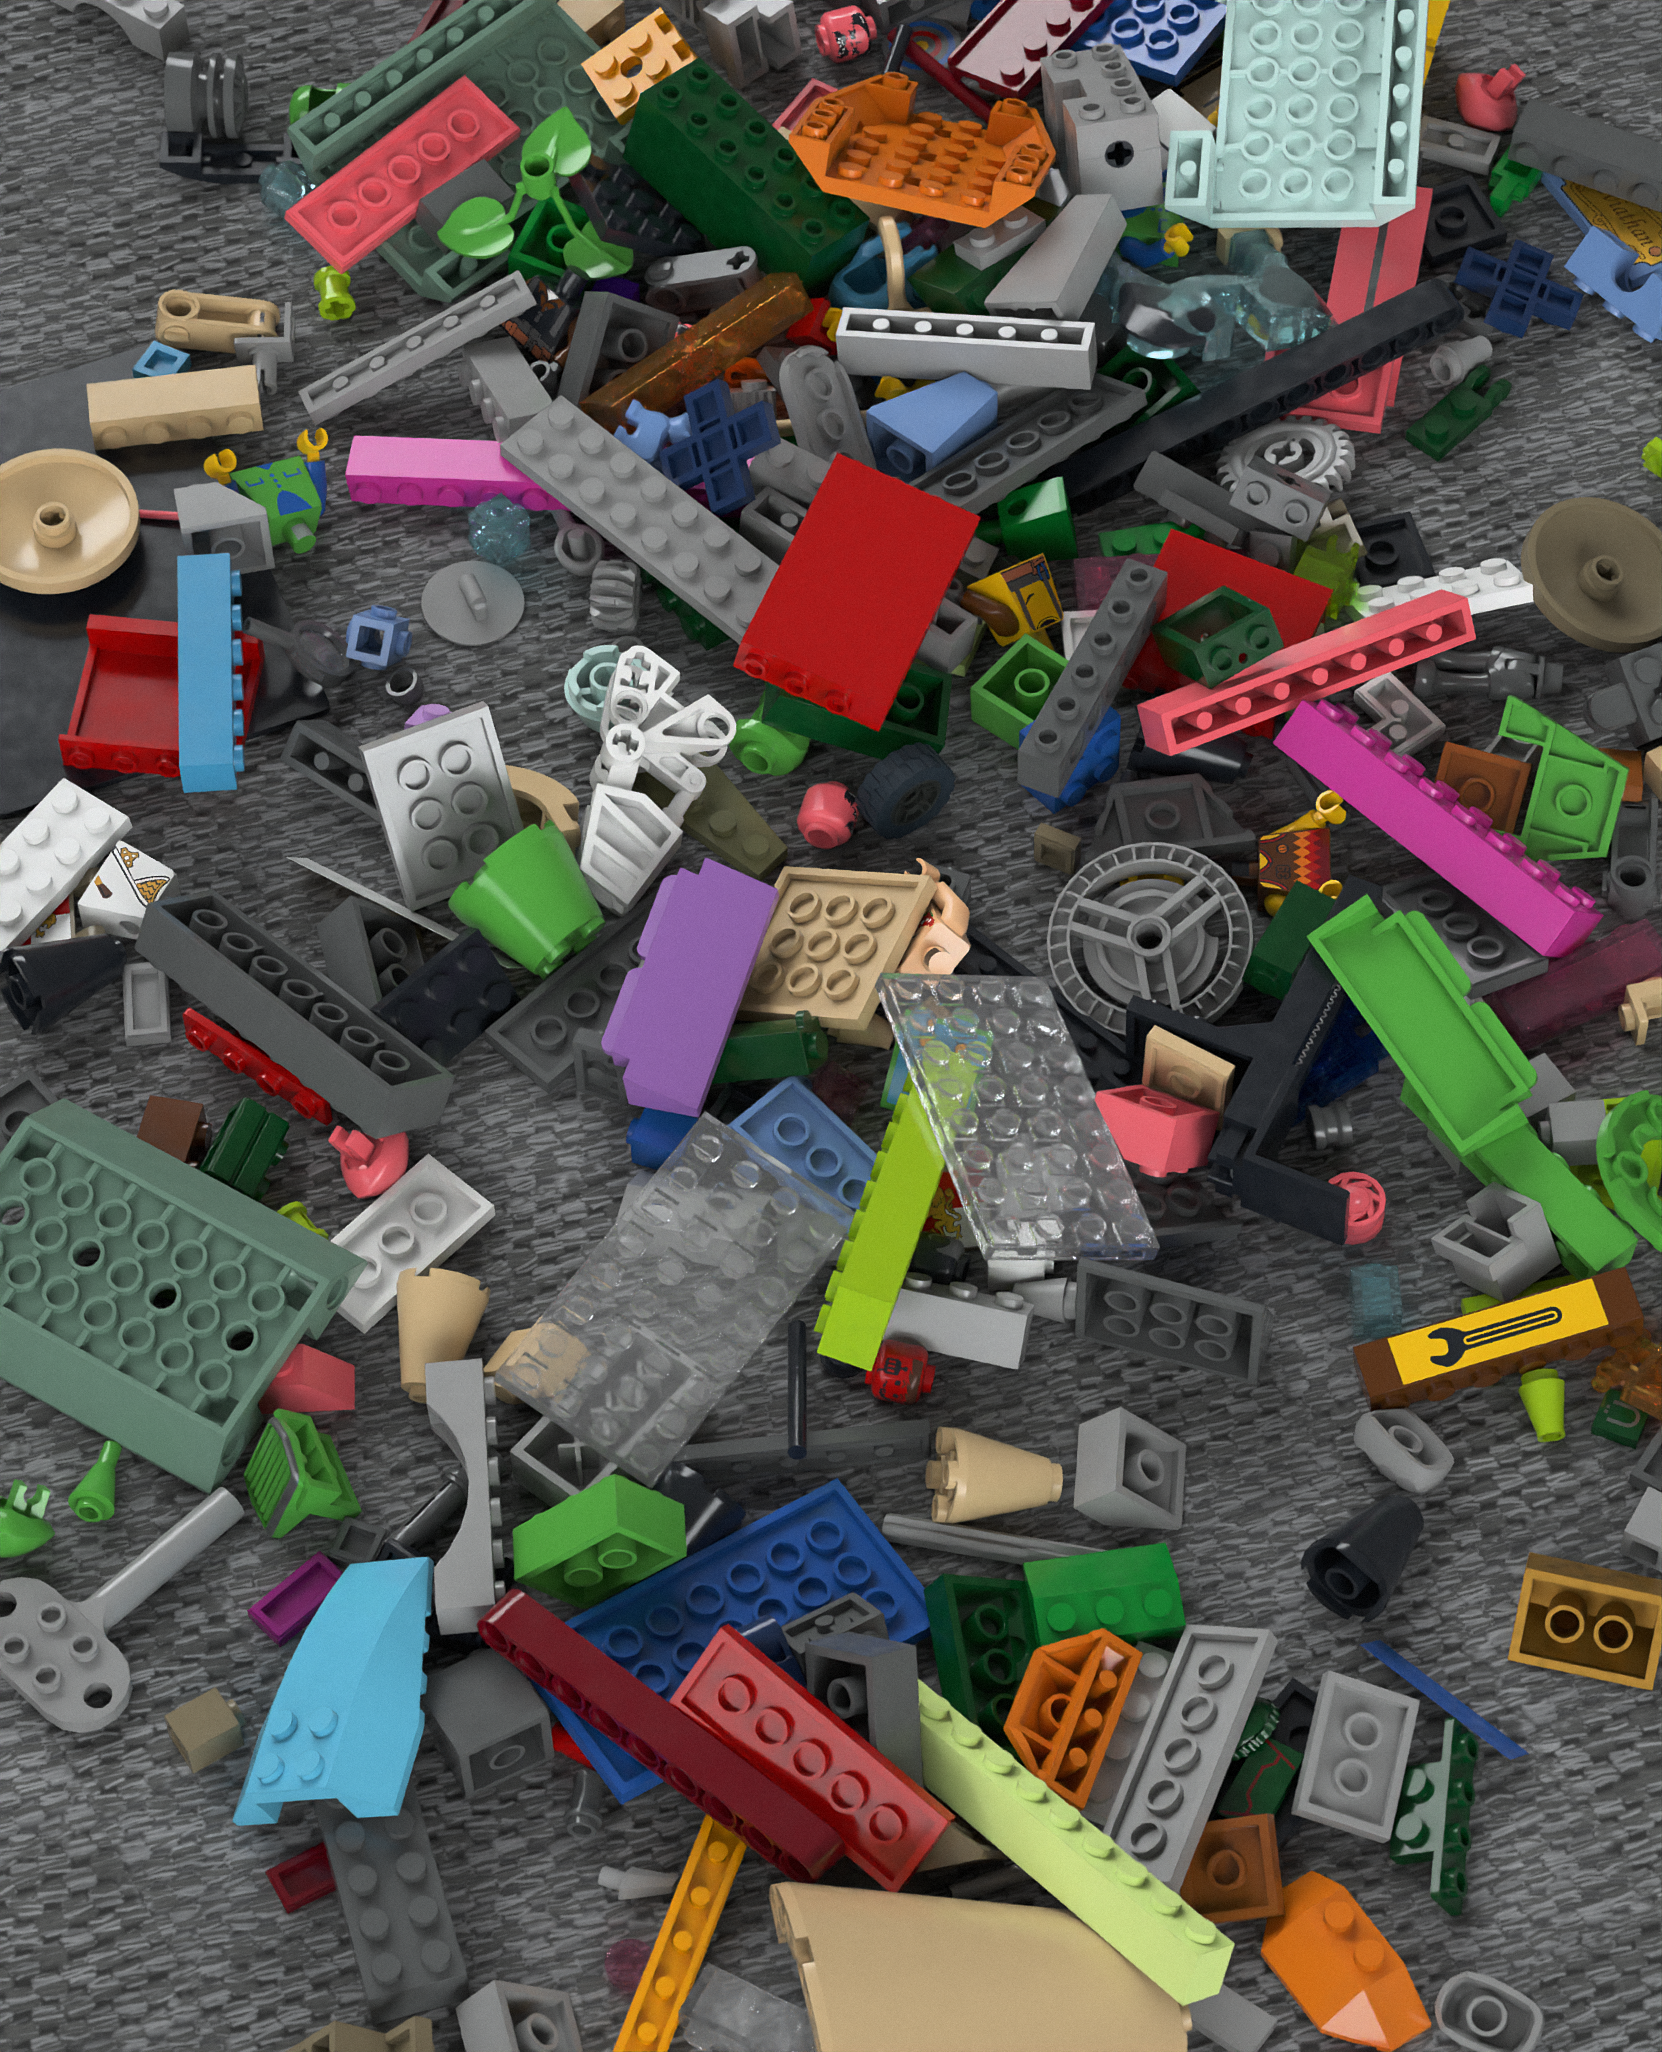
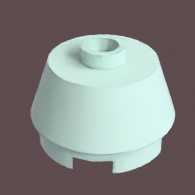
[564,645,647,732]

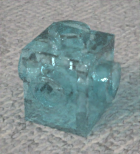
[468,493,531,568]

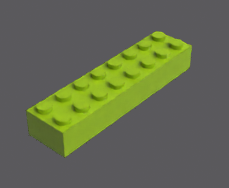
[814,1050,979,1371]

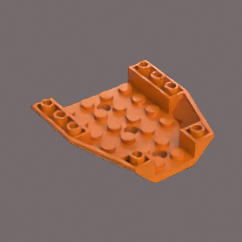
[788,72,1057,228]

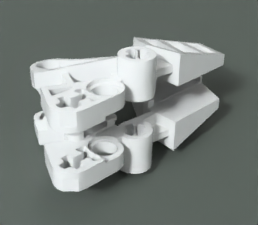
[576,646,736,917]

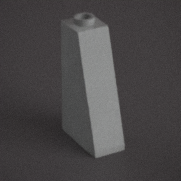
[984,194,1127,322]

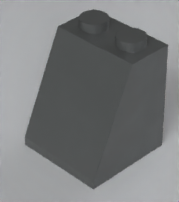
[420,1648,555,1799]

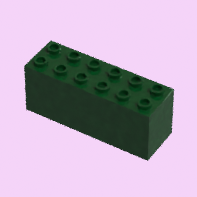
[622,57,871,319]

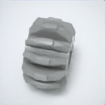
[589,559,643,633]

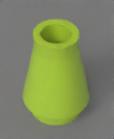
[1518,1368,1566,1443]

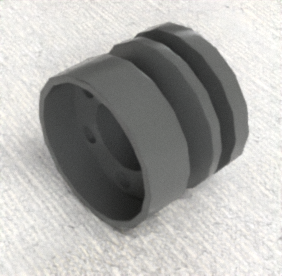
[164,52,248,139]

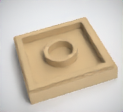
[1142,1025,1235,1131]

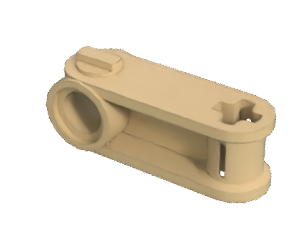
[155,290,280,354]

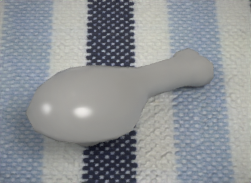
[547,509,605,576]

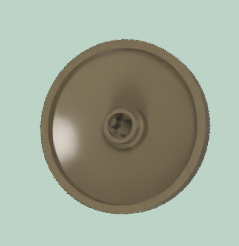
[1521,497,1662,653]

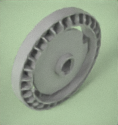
[1047,842,1254,1041]

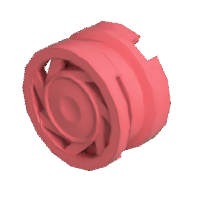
[1328,1172,1386,1245]

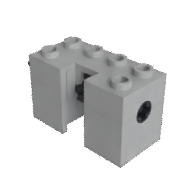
[1040,43,1164,211]

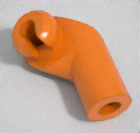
[723,357,771,388]

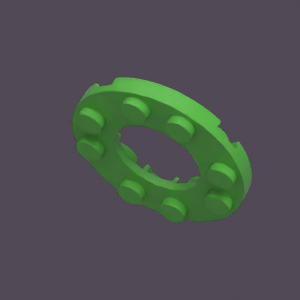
[1596,1090,1662,1252]

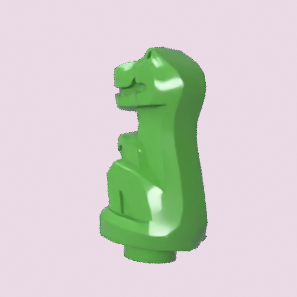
[727,680,811,776]

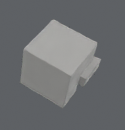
[703,0,802,90]
[1431,1182,1561,1302]

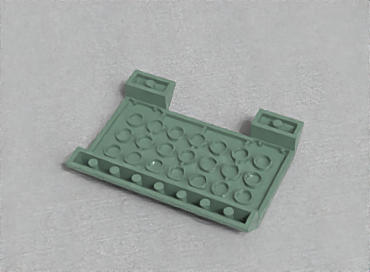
[287,0,633,304]

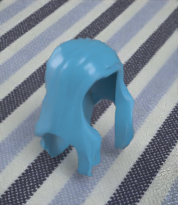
[828,220,938,310]

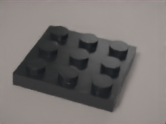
[568,154,708,257]

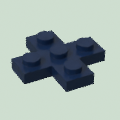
[1454,239,1584,338]
[658,379,781,516]

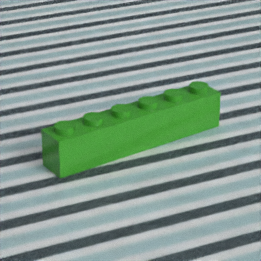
[1400,1077,1638,1280]

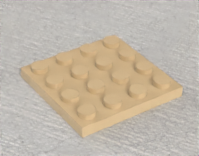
[735,866,937,1031]

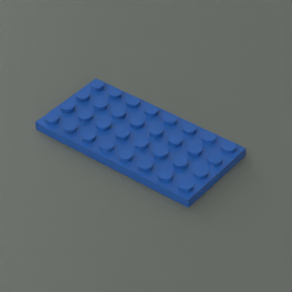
[524,1478,931,1805]

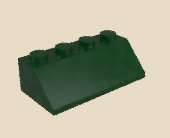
[907,197,1064,316]

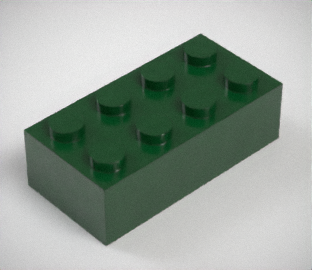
[761,663,952,760]

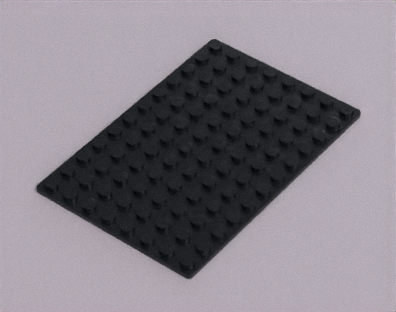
[0,341,330,819]

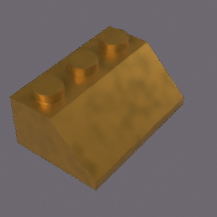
[1507,1552,1662,1691]

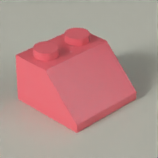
[1095,1084,1220,1177]

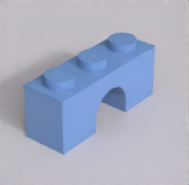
[1564,226,1662,343]

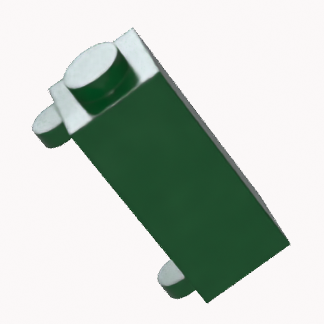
[1242,880,1336,1001]
[712,1010,828,1084]

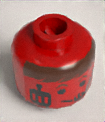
[865,1339,936,1406]

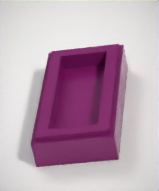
[247,1551,343,1648]

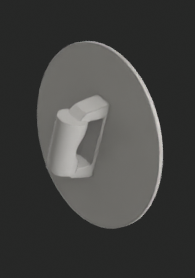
[421,561,525,646]

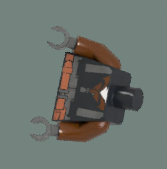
[499,265,590,392]

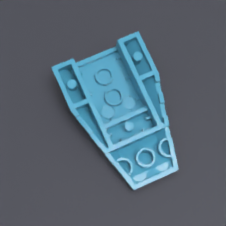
[232,1557,434,1826]

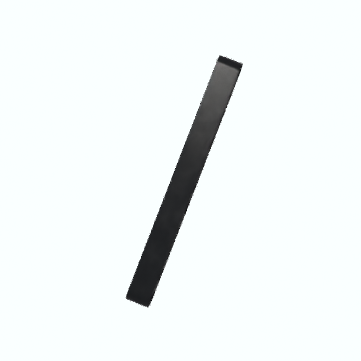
[1039,278,1465,518]

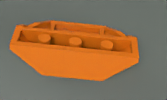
[1003,1628,1143,1812]
[1261,1870,1431,2052]

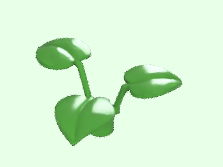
[437,106,634,280]

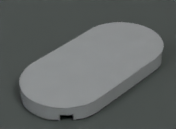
[779,345,877,470]

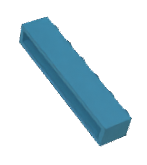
[177,553,245,793]

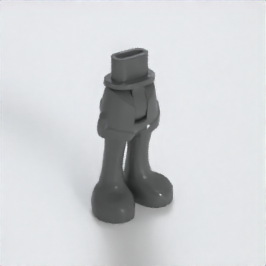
[1412,645,1563,701]

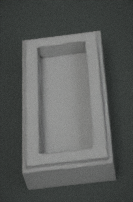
[122,962,172,1047]

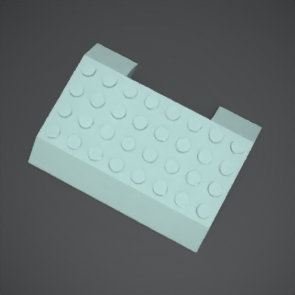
[1164,0,1429,228]

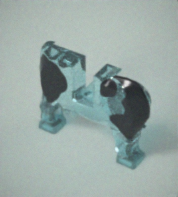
[1093,229,1339,362]

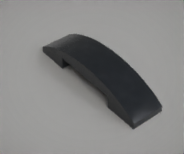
[159,132,308,184]

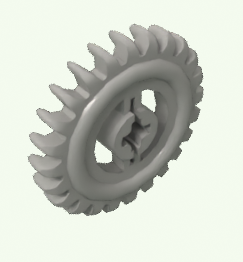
[1216,415,1355,501]

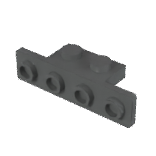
[1133,451,1285,552]

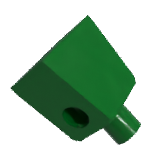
[976,477,1079,562]

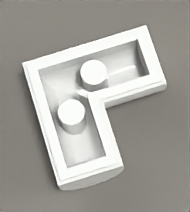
[1353,672,1446,758]

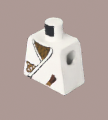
[78,840,180,940]

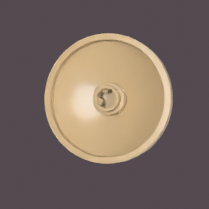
[0,449,140,594]

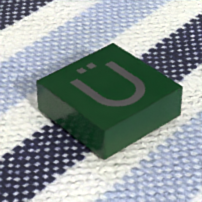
[1591,1387,1653,1449]

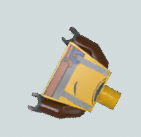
[945,553,1064,652]

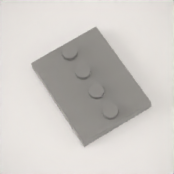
[358,701,524,912]

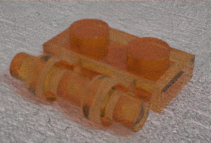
[1591,1327,1662,1421]

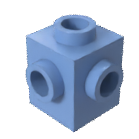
[346,605,412,670]

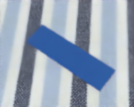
[1360,1640,1529,1760]

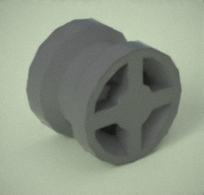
[1305,1099,1353,1151]

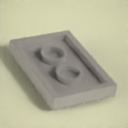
[1291,1670,1420,1844]

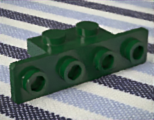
[1389,1717,1479,1916]

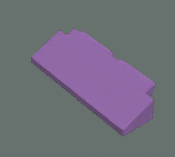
[601,857,779,1118]

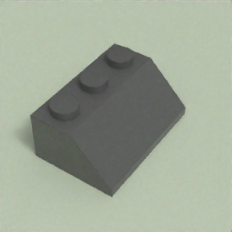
[556,292,680,435]
[316,895,428,1012]

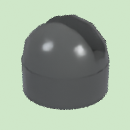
[386,667,424,706]

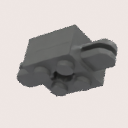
[1583,642,1662,748]

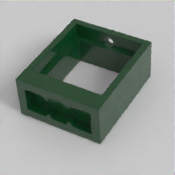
[1150,585,1284,689]

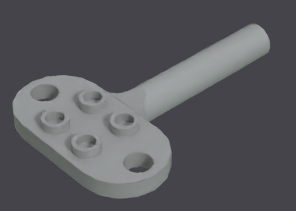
[0,1487,245,1733]

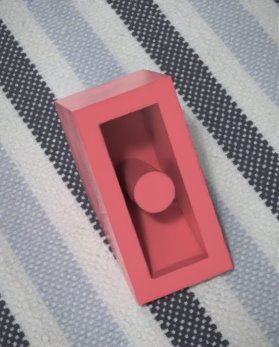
[258,1344,355,1414]

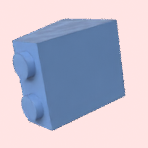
[866,371,998,484]

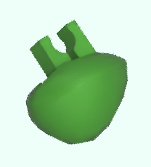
[0,1479,55,1558]

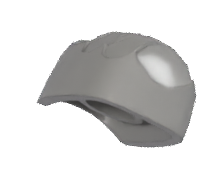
[1353,1407,1454,1493]
[1435,1971,1544,2052]

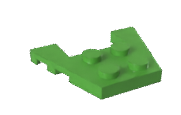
[1494,695,1630,861]

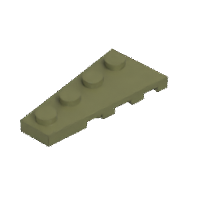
[632,751,788,881]

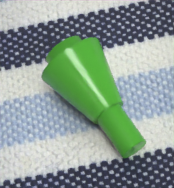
[68,1441,122,1522]

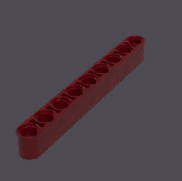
[477,1589,846,1884]

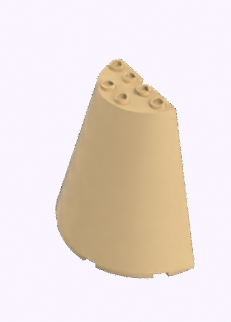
[769,1882,1192,2052]

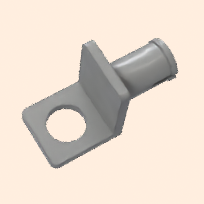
[234,302,295,395]

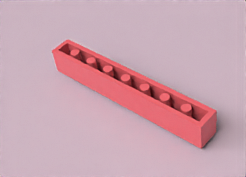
[1137,589,1476,756]

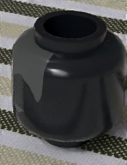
[907,1231,971,1286]

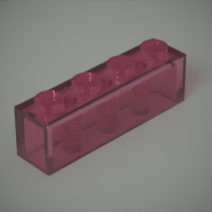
[1490,918,1662,1052]

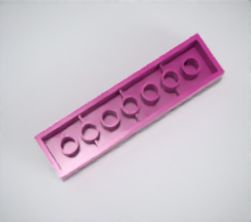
[1273,699,1604,959]

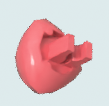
[1455,64,1526,132]
[328,1126,409,1199]

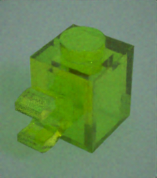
[1293,534,1359,620]

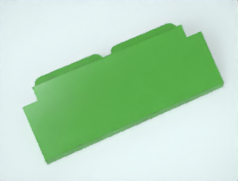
[1306,894,1538,1157]

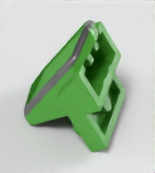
[243,1408,362,1539]

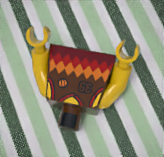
[1230,790,1346,917]

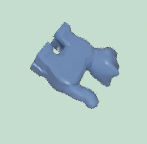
[613,399,693,475]

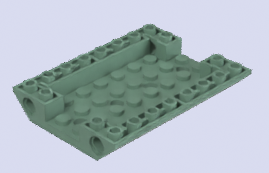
[0,1098,368,1495]

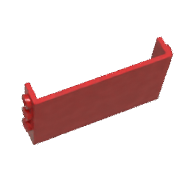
[733,453,981,732]

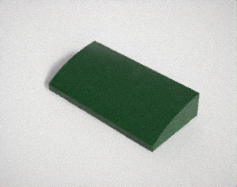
[923,1573,1038,1767]

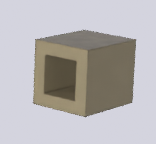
[164,1687,246,1774]

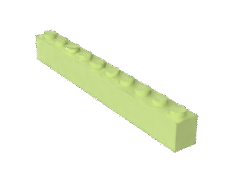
[918,1679,1235,2006]

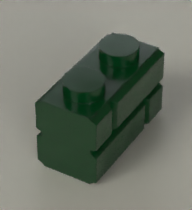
[199,1097,290,1202]

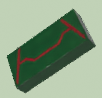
[1215,1738,1304,1820]

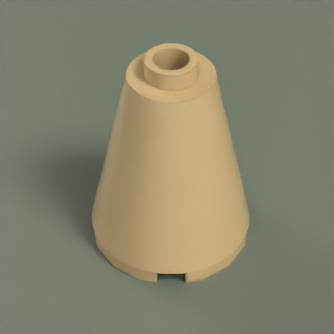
[396,1268,490,1404]

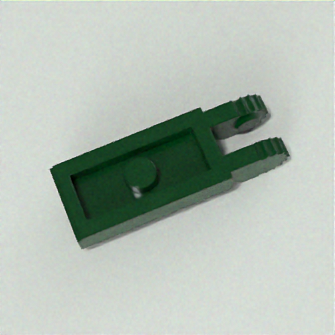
[1405,364,1512,462]

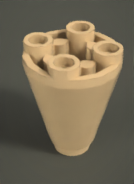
[925,1426,1063,1524]

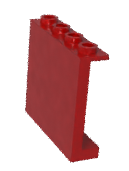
[1121,528,1333,739]
[58,614,265,778]

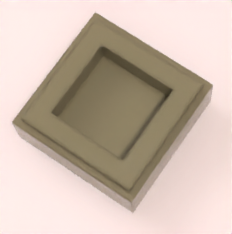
[1034,822,1081,875]

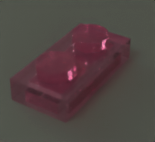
[901,214,951,255]

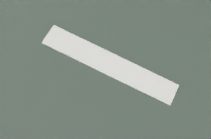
[287,857,525,968]

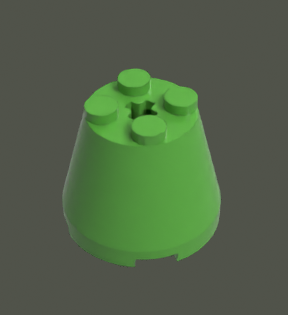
[448,820,606,981]

